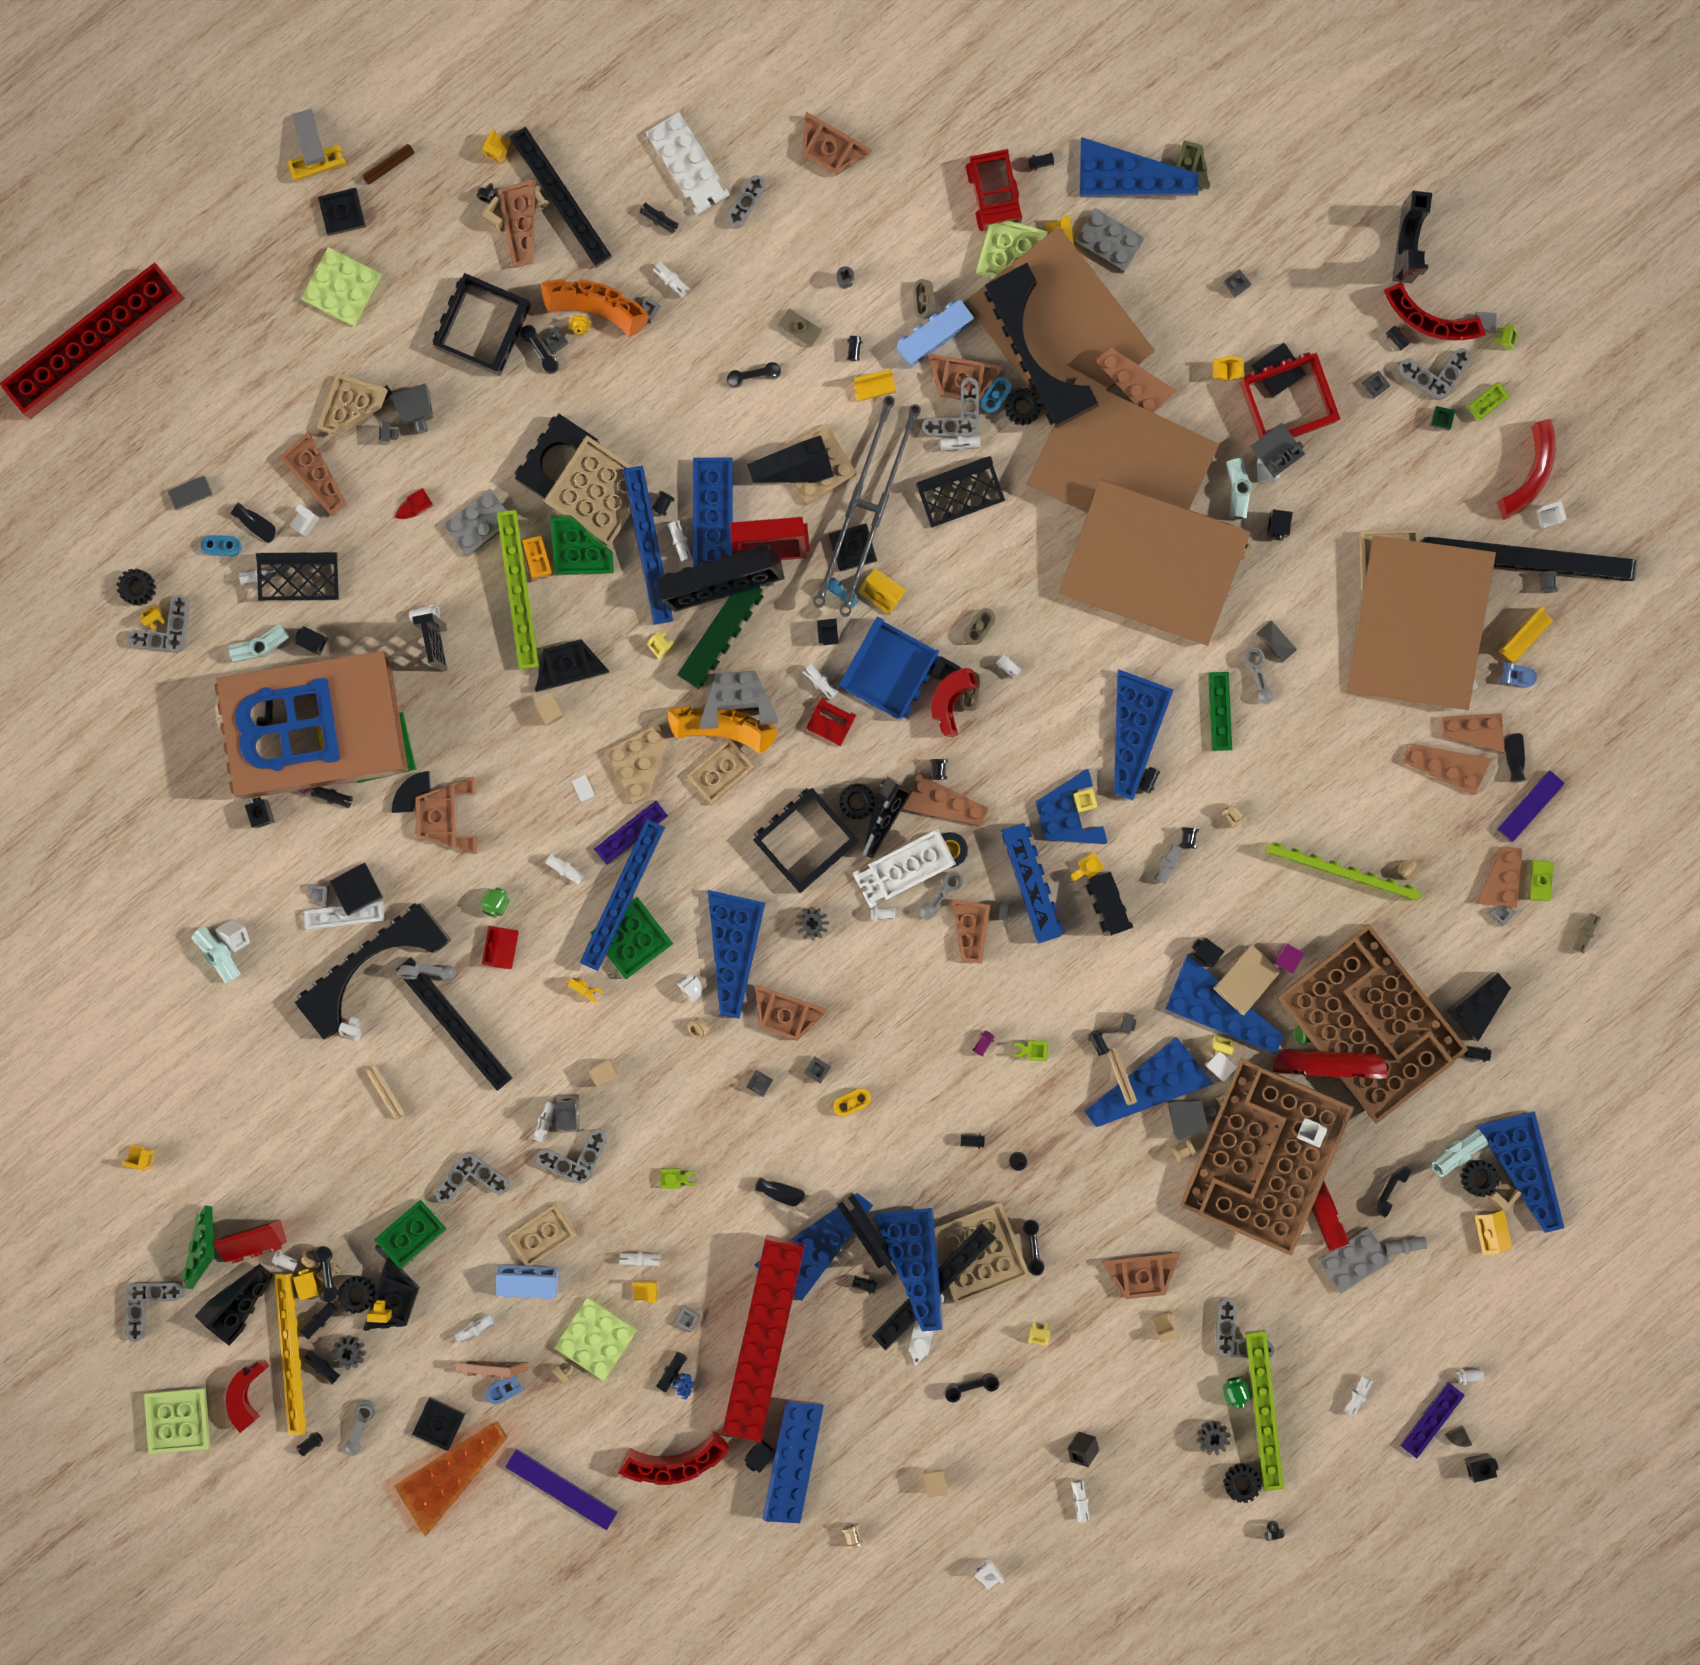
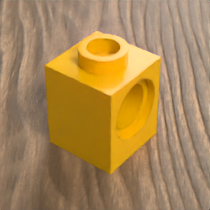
[293,1268,322,1301]

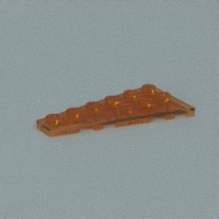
[394,1421,507,1537]

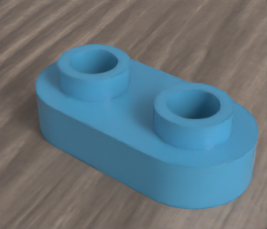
[980,377,1011,414]
[201,535,242,557]
[828,577,858,608]

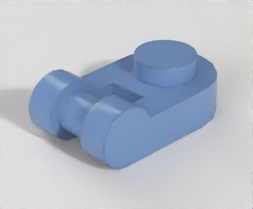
[1499,662,1537,688]
[486,1375,524,1404]

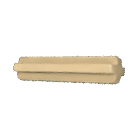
[1107,1049,1137,1105]
[366,1066,404,1120]

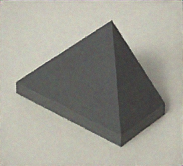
[1256,620,1297,663]

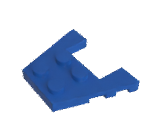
[1036,769,1107,844]

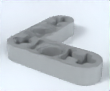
[1397,348,1471,400]
[922,377,979,436]
[126,595,190,653]
[536,1129,607,1184]
[436,1152,510,1204]
[125,1282,186,1342]
[1215,1297,1274,1358]

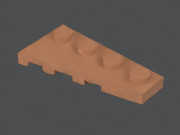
[497,180,536,268]
[1095,346,1176,412]
[279,432,347,517]
[1402,744,1491,795]
[902,774,989,826]

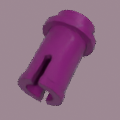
[972,1030,995,1057]

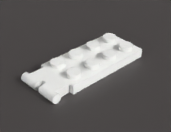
[646,112,730,216]
[852,829,956,908]

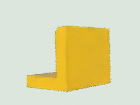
[482,129,512,164]
[1213,355,1244,382]
[122,1144,155,1171]
[632,1280,658,1303]

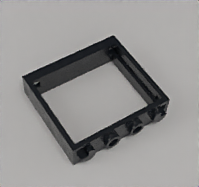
[432,273,532,376]
[753,788,859,894]

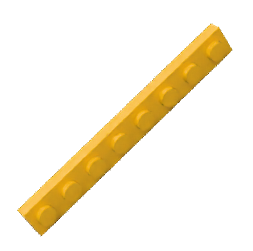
[274,1273,306,1435]

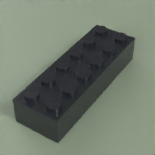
[657,544,785,612]

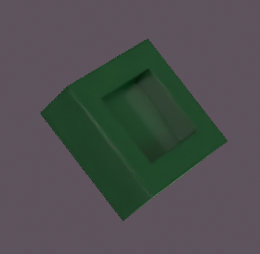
[1430,406,1455,431]

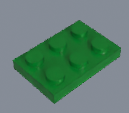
[374,1199,447,1270]

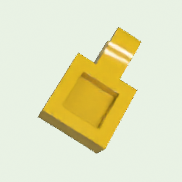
[1069,852,1105,882]
[567,977,603,1003]

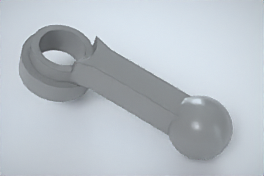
[1244,647,1274,704]
[919,871,963,920]
[397,963,456,981]
[344,1400,376,1456]

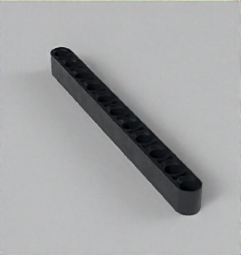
[1423,537,1637,581]

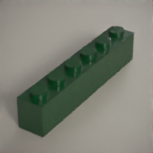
[677,587,764,689]

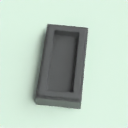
[168,476,213,510]

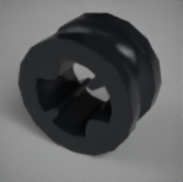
[1009,1152,1027,1171]

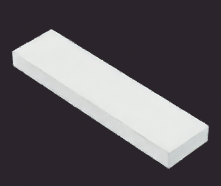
[303,901,385,930]

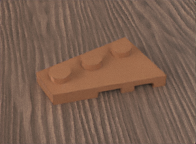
[1441,713,1505,753]
[1476,847,1522,908]
[952,899,991,964]
[456,1360,529,1379]

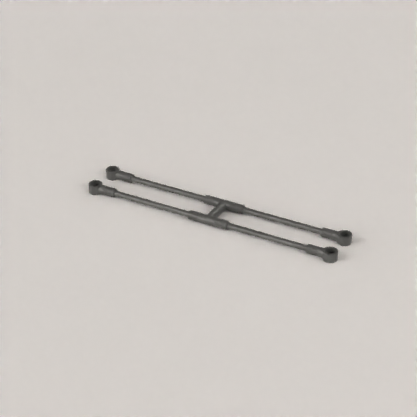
[813,395,921,617]

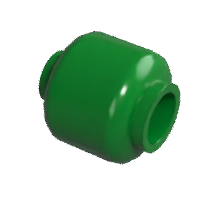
[1223,1377,1251,1408]

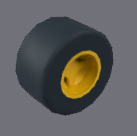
[941,832,968,868]

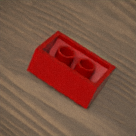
[213,1220,287,1264]

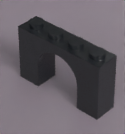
[1392,190,1432,284]
[515,413,600,499]

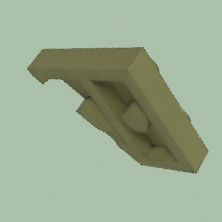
[1176,140,1210,190]

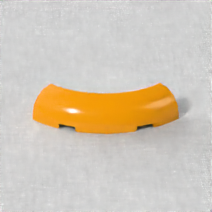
[668,705,777,754]

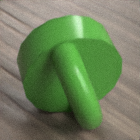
[1293,1026,1311,1044]

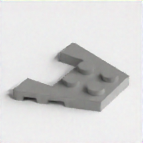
[700,671,778,729]

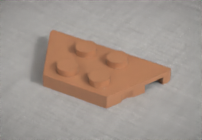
[802,112,872,176]
[928,353,1003,402]
[755,985,828,1041]
[1102,1252,1180,1299]

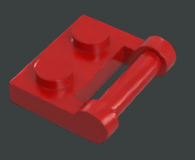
[806,697,856,747]

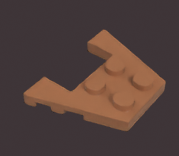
[416,777,478,854]

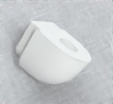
[677,973,702,1003]

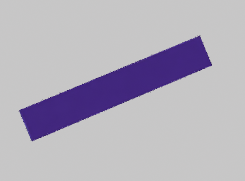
[505,1448,618,1530]

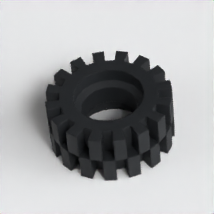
[1005,388,1041,426]
[117,569,156,606]
[839,783,875,819]
[1460,1160,1500,1197]
[337,1276,376,1314]
[1223,1463,1262,1503]

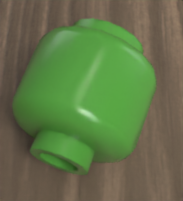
[480,887,510,918]

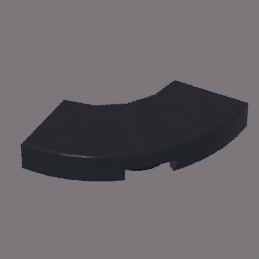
[392,771,431,813]

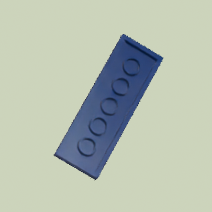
[693,457,733,567]
[762,1400,824,1524]

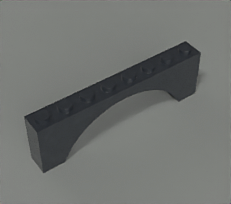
[984,263,1099,428]
[294,903,452,1040]

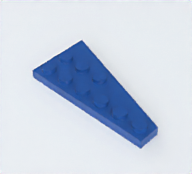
[1080,137,1198,197]
[1114,669,1174,801]
[707,890,765,1019]
[1165,954,1283,1054]
[1084,1037,1214,1127]
[1475,1111,1565,1233]
[754,1193,873,1301]
[874,1208,943,1332]

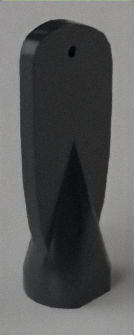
[230,503,276,543]
[1505,733,1526,783]
[755,1177,805,1206]

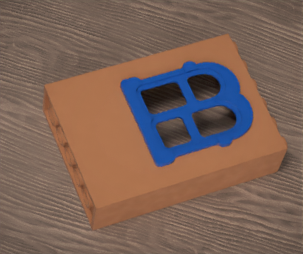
[214,651,408,799]

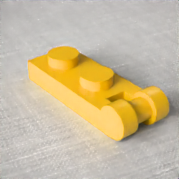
[287,145,346,182]

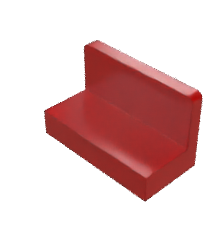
[481,925,519,969]

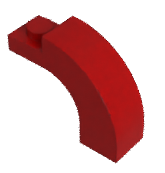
[931,668,978,737]
[225,1360,270,1433]

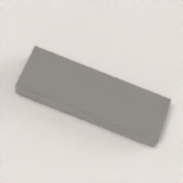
[292,109,326,166]

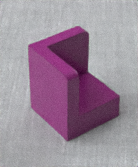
[1273,943,1305,973]

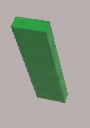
[1208,672,1232,751]

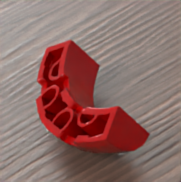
[1384,282,1486,341]
[1497,419,1556,520]
[1273,1049,1388,1079]
[618,1431,729,1485]

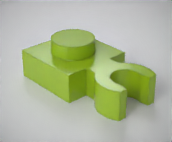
[1013,1040,1048,1061]
[661,1168,695,1189]

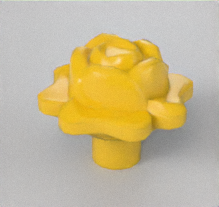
[568,314,591,335]

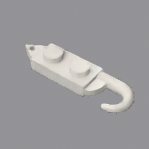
[908,1294,944,1366]

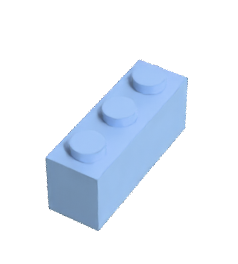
[496,1265,559,1299]

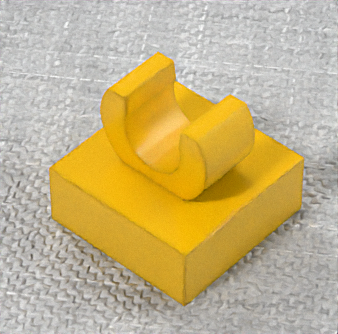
[139,603,164,630]
[367,1300,392,1323]

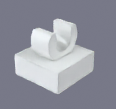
[338,1017,362,1042]

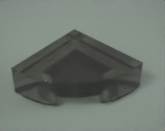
[1445,1426,1472,1447]

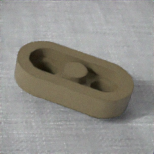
[914,279,934,319]
[964,608,995,645]
[960,671,983,711]

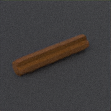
[362,144,415,185]

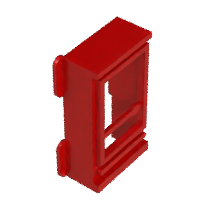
[966,149,1022,231]
[1312,1181,1350,1251]

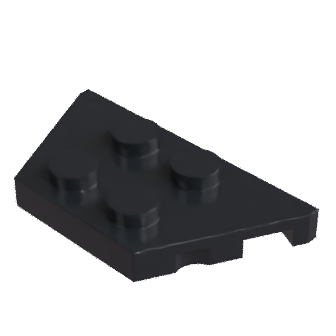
[535,639,610,693]
[363,1257,420,1331]

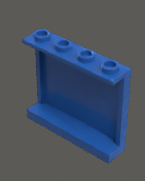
[839,616,940,721]

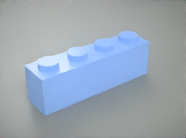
[896,300,974,368]

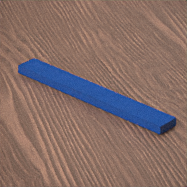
[623,466,673,625]
[580,819,666,971]

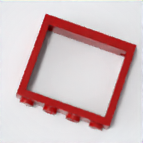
[1240,352,1341,439]
[730,517,810,560]

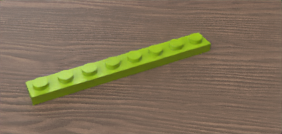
[497,510,539,670]
[1265,842,1422,901]
[1245,1330,1284,1491]

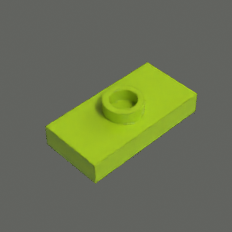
[1467,381,1510,422]
[1529,860,1554,901]

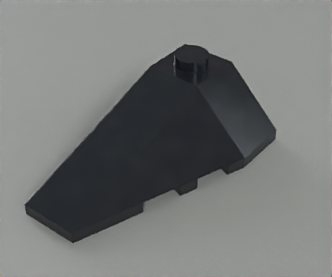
[747,435,834,483]
[863,776,913,858]
[195,1264,273,1346]

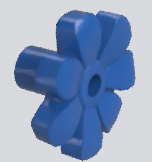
[673,1373,694,1400]

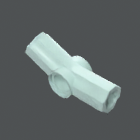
[1226,458,1252,520]
[229,624,290,663]
[191,927,241,984]
[1432,1129,1488,1177]

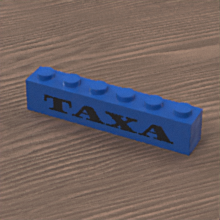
[1001,823,1063,944]

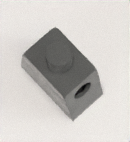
[390,383,433,434]
[556,1094,580,1133]
[1167,1100,1217,1140]

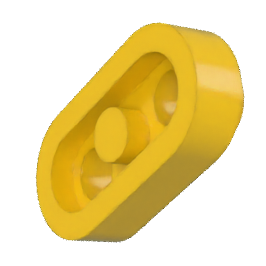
[833,1088,871,1117]

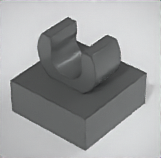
[1223,269,1251,298]
[541,326,569,355]
[378,421,399,445]
[747,1070,773,1097]

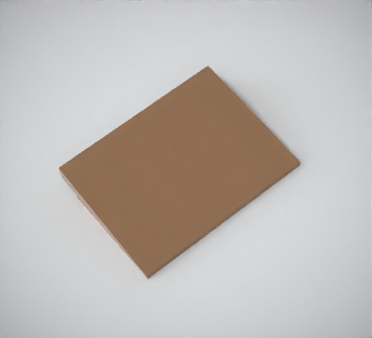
[964,226,1155,410]
[1026,377,1220,513]
[1059,479,1251,646]
[1347,535,1496,710]
[1276,924,1468,1124]
[1179,1058,1354,1256]

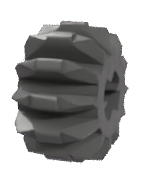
[795,907,829,940]
[331,1335,366,1370]
[1196,1420,1231,1455]

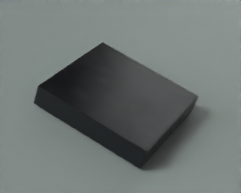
[318,187,366,236]
[1251,343,1306,398]
[829,523,877,572]
[330,862,383,916]
[412,1397,466,1451]

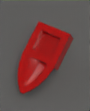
[395,488,434,519]

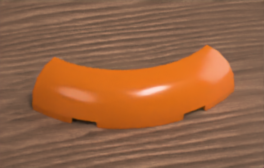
[541,279,649,337]

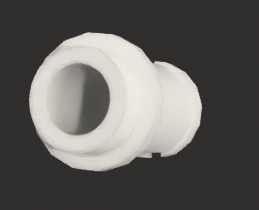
[996,654,1022,679]
[870,906,895,922]
[272,1252,299,1272]
[1457,1368,1484,1385]

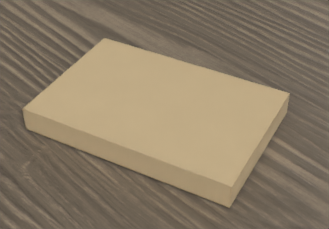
[685,739,756,806]
[1213,945,1281,1015]
[506,1203,578,1266]

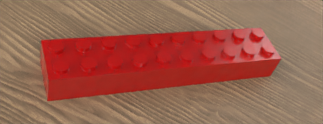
[0,262,185,419]
[722,1234,805,1442]

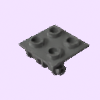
[1250,423,1305,478]

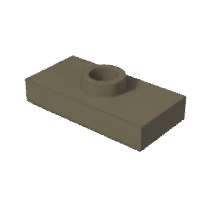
[778,309,822,347]

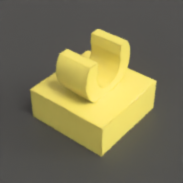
[647,632,673,659]
[1073,788,1098,813]
[1212,1035,1234,1055]
[1028,1321,1050,1345]

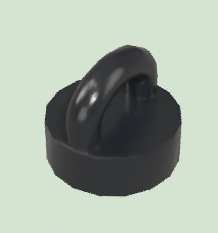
[476,183,497,204]
[1264,1521,1285,1541]

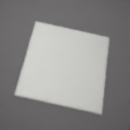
[571,775,595,802]

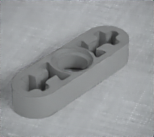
[727,175,765,229]

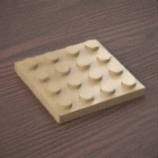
[543,436,652,546]
[935,1201,1030,1306]

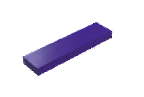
[1497,770,1565,842]
[594,800,668,865]
[1400,1382,1465,1458]

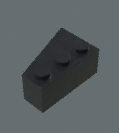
[1085,871,1133,936]
[1447,972,1511,1042]

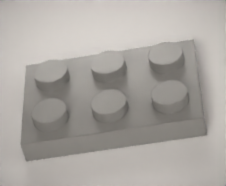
[1074,208,1145,273]
[443,489,507,556]
[1318,1227,1390,1294]

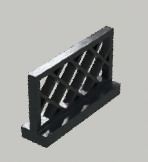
[915,456,1005,528]
[256,552,339,601]
[412,613,447,671]
[835,1192,897,1276]

